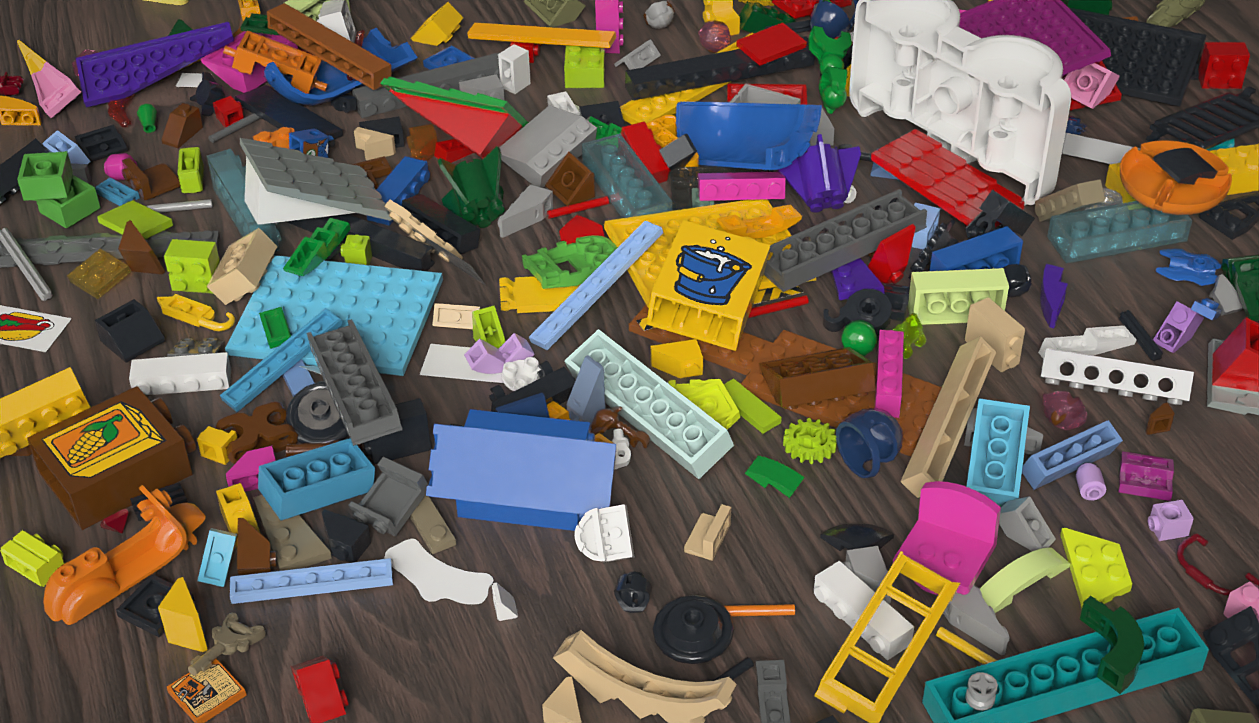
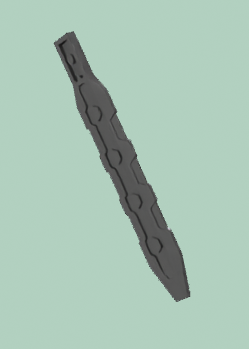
[0,231,220,268]

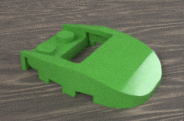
[522,236,618,289]

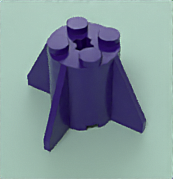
[778,134,861,213]

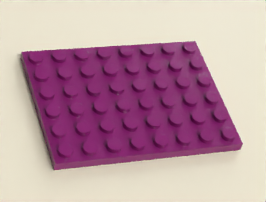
[959,0,1111,76]

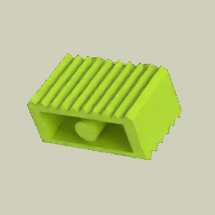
[178,147,204,193]

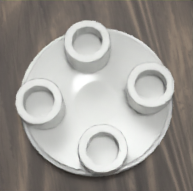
[501,357,541,391]

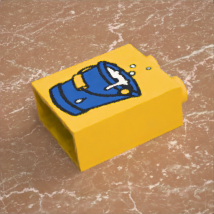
[646,220,771,351]

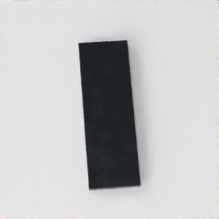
[235,85,343,139]

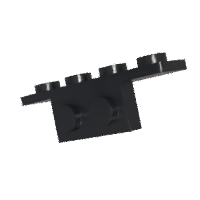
[908,219,959,280]

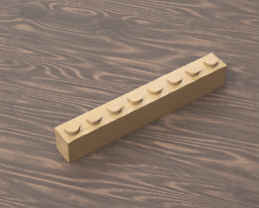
[901,336,996,498]

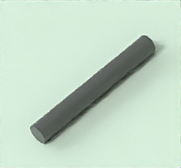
[209,113,261,143]

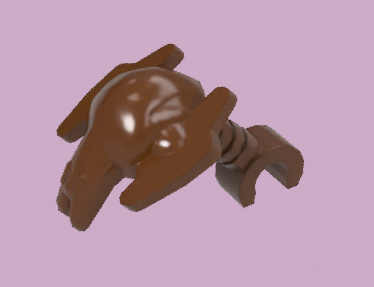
[591,406,651,448]

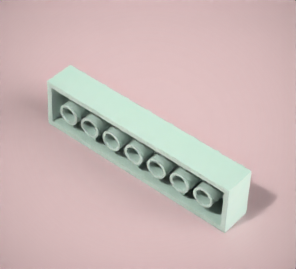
[564,329,734,479]

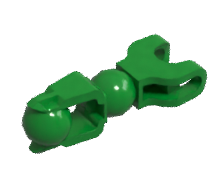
[808,26,852,114]

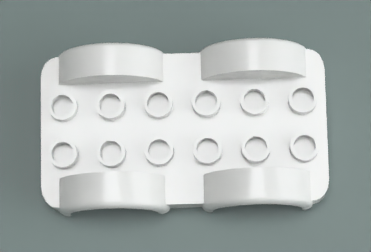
[849,0,1071,206]

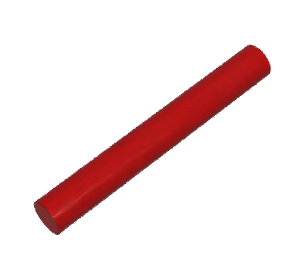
[547,196,609,219]
[748,295,809,318]

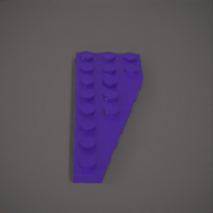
[76,22,234,107]

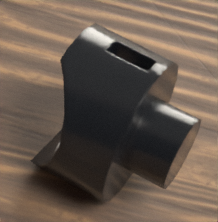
[614,571,652,613]

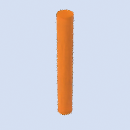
[724,604,795,616]

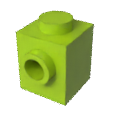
[341,235,372,265]

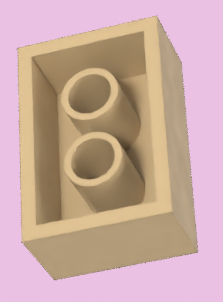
[207,228,277,305]

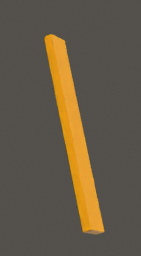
[467,23,616,48]

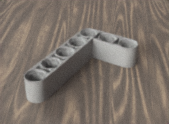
[1062,132,1141,164]

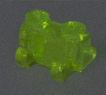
[893,313,926,359]

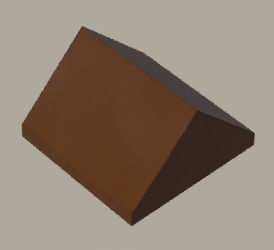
[545,151,595,206]
[118,220,165,274]

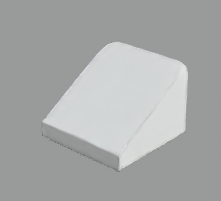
[492,583,518,621]

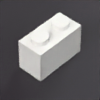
[498,44,531,94]

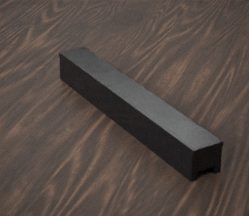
[285,214,435,271]

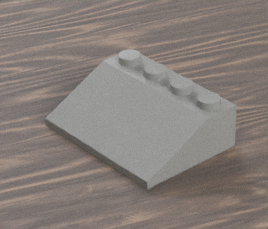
[500,105,597,188]

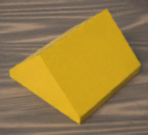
[158,577,208,652]

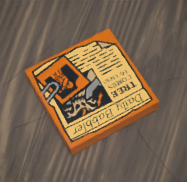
[167,659,247,723]

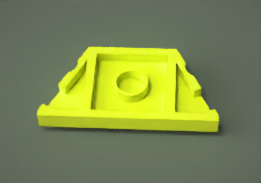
[668,379,740,430]
[1060,528,1132,607]

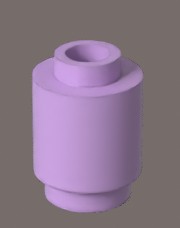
[1076,463,1106,500]

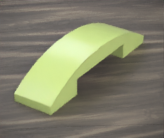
[980,547,1070,613]

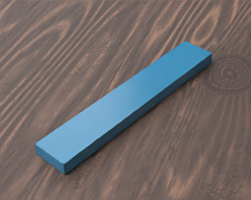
[220,308,343,412]

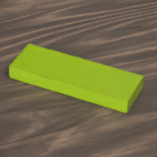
[724,379,782,434]

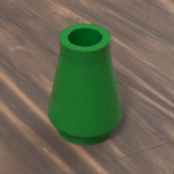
[137,104,157,133]

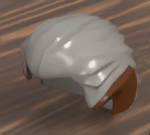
[643,1,675,29]

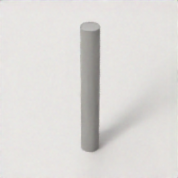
[147,199,213,213]

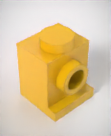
[197,426,237,465]

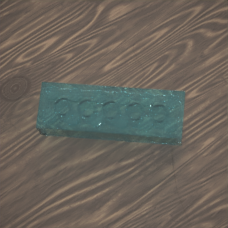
[582,133,672,218]
[207,149,281,252]
[1047,201,1192,263]

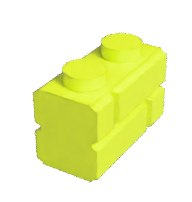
[0,530,64,587]

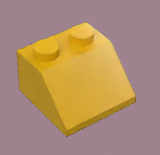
[410,2,463,46]

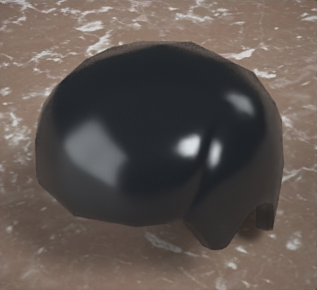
[1003,264,1032,297]

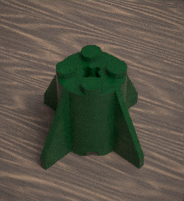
[437,146,505,228]

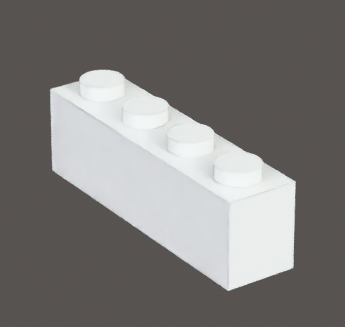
[129,352,231,395]
[814,561,914,660]

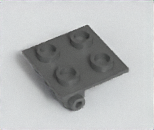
[167,337,225,357]

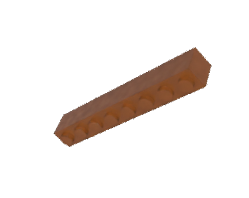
[267,3,391,90]

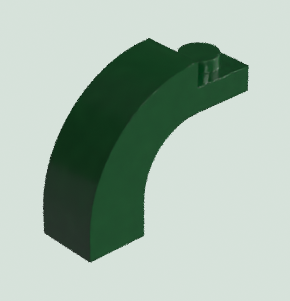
[1079,596,1144,694]

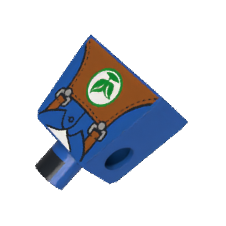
[289,129,335,158]

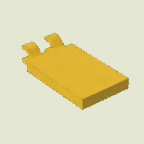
[499,276,581,313]

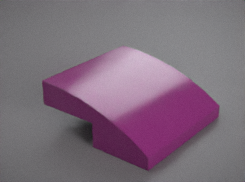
[1118,451,1174,501]

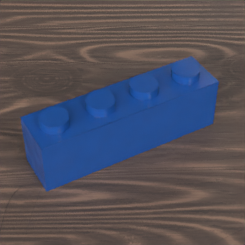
[366,156,430,226]

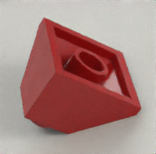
[868,224,916,284]

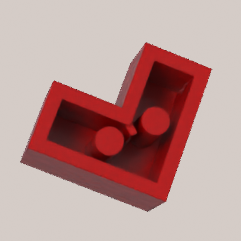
[291,656,348,723]

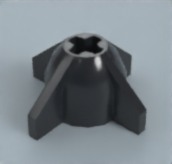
[190,72,225,117]

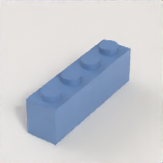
[1022,420,1123,490]

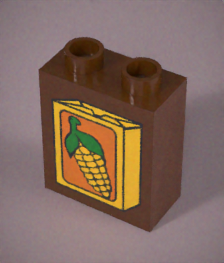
[27,386,196,530]

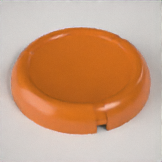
[1120,140,1232,215]

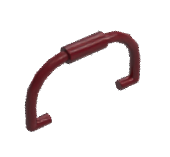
[1177,533,1259,596]

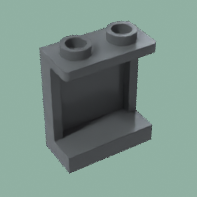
[348,457,428,537]

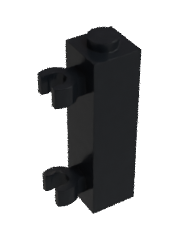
[976,190,1035,236]
[489,361,575,412]

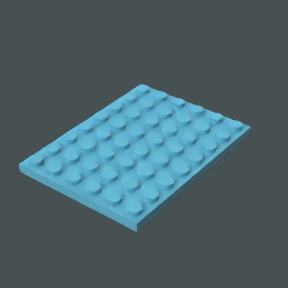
[225,255,443,376]

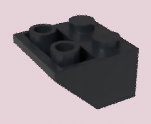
[95,299,165,363]

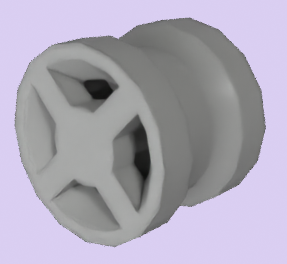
[966,672,998,710]

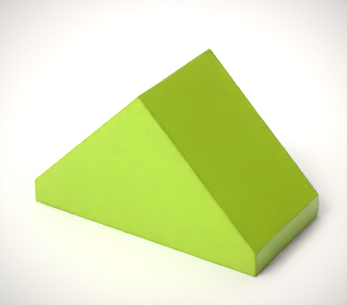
[472,306,506,349]

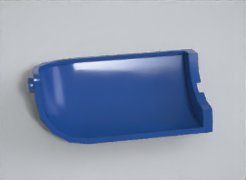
[264,28,418,106]
[676,101,822,170]

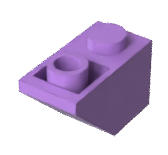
[1153,302,1204,353]

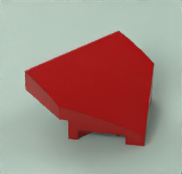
[559,215,605,244]

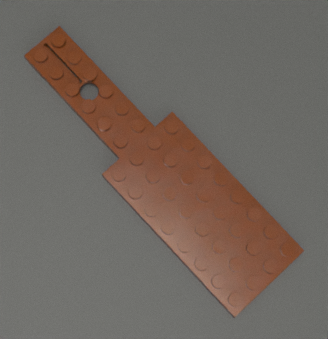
[629,305,942,457]

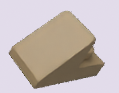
[354,127,396,161]

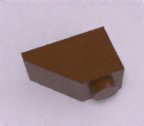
[161,103,203,148]
[237,518,276,576]

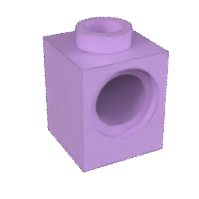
[1148,500,1194,541]

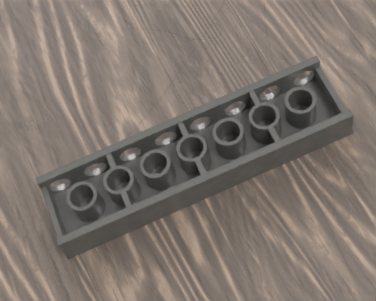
[764,189,927,292]
[306,319,402,446]

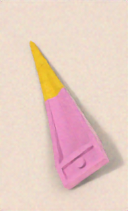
[17,40,81,118]

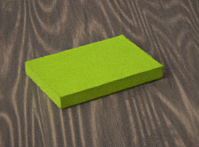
[97,200,173,239]

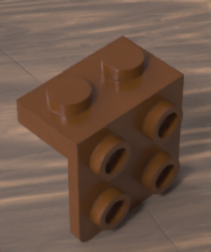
[121,157,180,200]

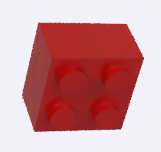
[1198,42,1250,89]

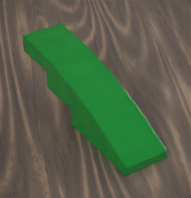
[283,218,351,277]

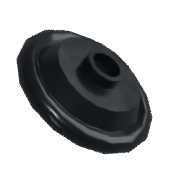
[286,382,349,444]
[652,595,735,664]

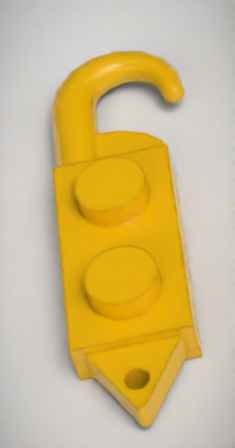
[157,294,235,332]

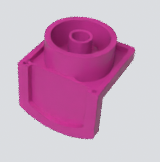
[893,481,1001,595]

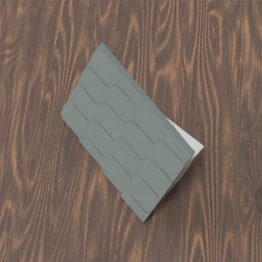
[240,138,392,225]

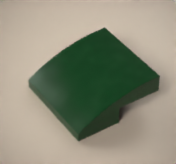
[240,13,279,35]

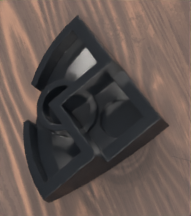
[820,523,894,551]

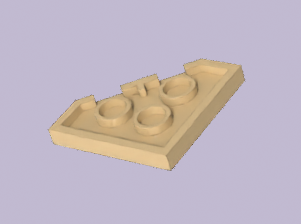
[384,200,463,262]

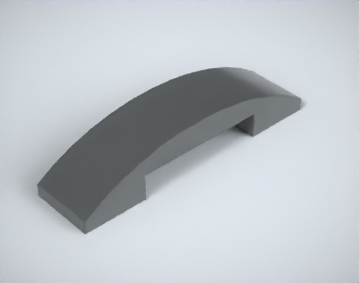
[756,660,790,723]

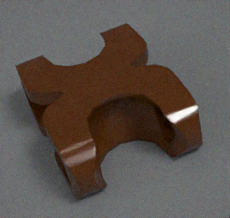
[216,402,298,464]

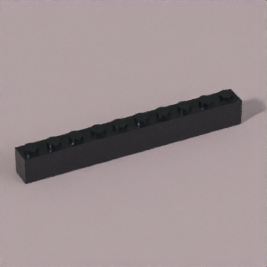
[625,36,815,100]

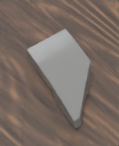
[1209,274,1243,316]

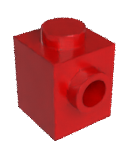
[213,96,244,127]

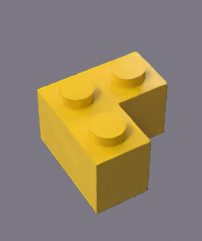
[703,0,740,38]

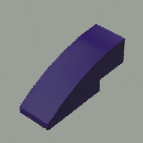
[1040,264,1068,328]

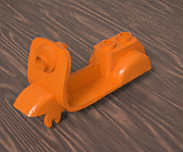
[43,485,206,625]

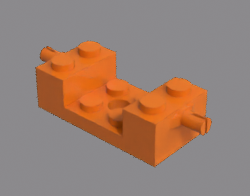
[223,30,328,94]

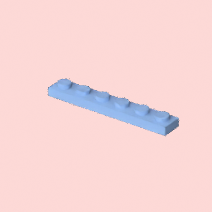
[230,558,393,604]

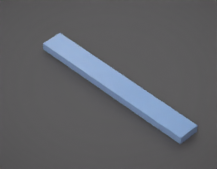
[529,221,663,350]

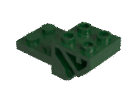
[1221,254,1259,321]

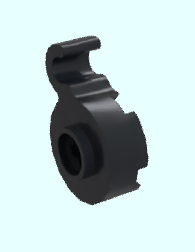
[823,289,892,336]

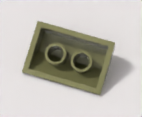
[523,0,586,28]

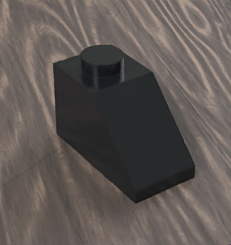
[322,509,371,563]

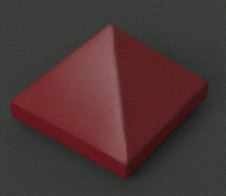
[100,509,128,533]

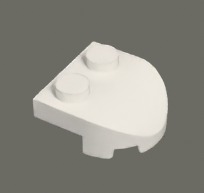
[575,505,635,562]

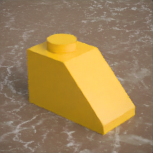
[650,339,703,378]

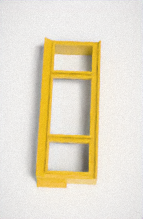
[814,551,960,723]

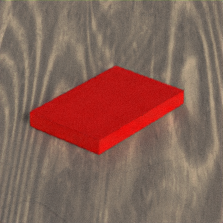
[736,23,807,66]

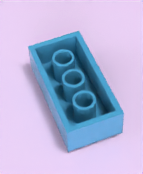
[258,438,375,520]

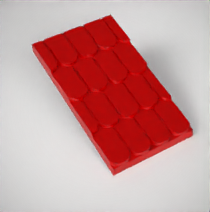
[871,129,1025,228]

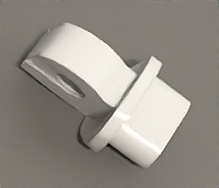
[612,429,631,469]

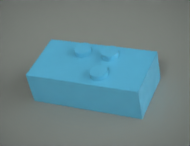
[966,399,1030,507]

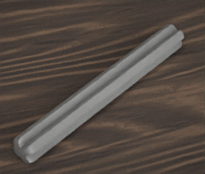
[0,228,53,301]

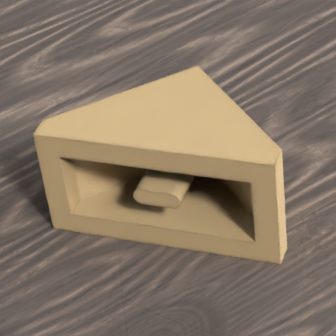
[542,677,581,723]

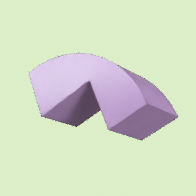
[464,333,535,374]

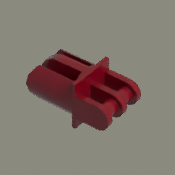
[0,72,24,97]

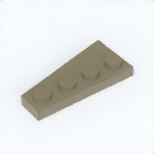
[253,495,332,571]

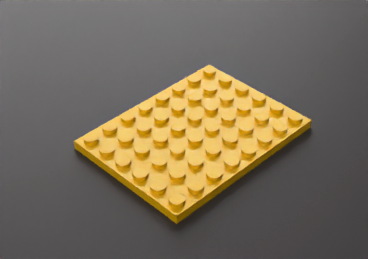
[604,199,816,308]

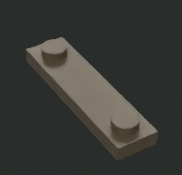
[410,495,456,555]

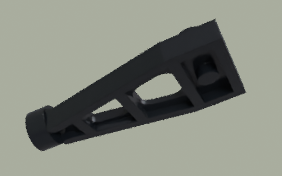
[1200,192,1259,240]
[1202,606,1259,712]

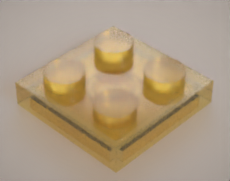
[67,249,131,299]

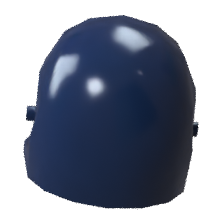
[810,0,859,39]
[836,408,903,478]

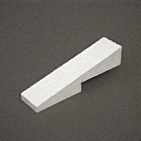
[1038,326,1136,364]

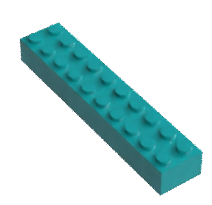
[922,608,1209,723]

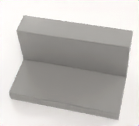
[614,39,661,70]

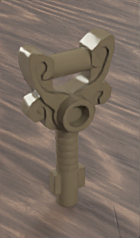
[188,612,266,676]

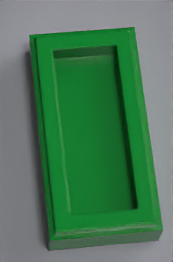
[259,307,291,349]

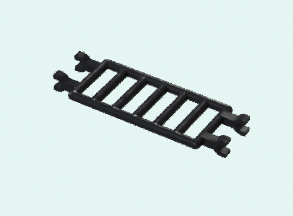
[1146,86,1259,150]

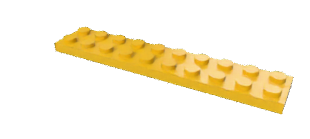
[620,33,754,125]

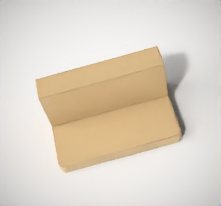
[433,303,484,330]
[684,504,731,561]

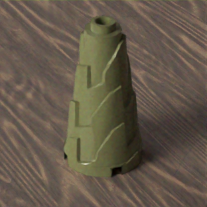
[1146,0,1206,28]

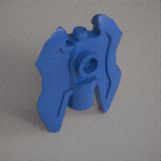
[1155,249,1222,286]

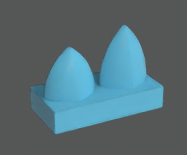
[197,528,237,587]

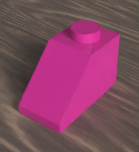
[226,446,275,492]

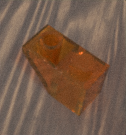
[406,124,437,162]

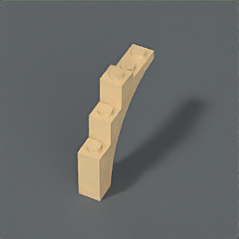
[553,630,737,723]

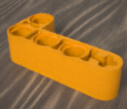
[646,115,699,178]

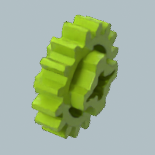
[783,418,837,464]

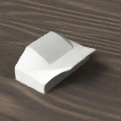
[547,91,580,115]

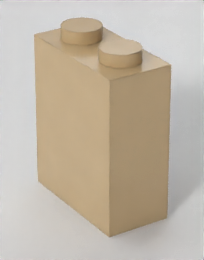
[965,297,1025,372]

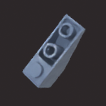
[567,355,606,427]

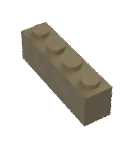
[1035,179,1106,222]

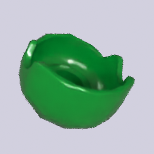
[841,320,877,356]

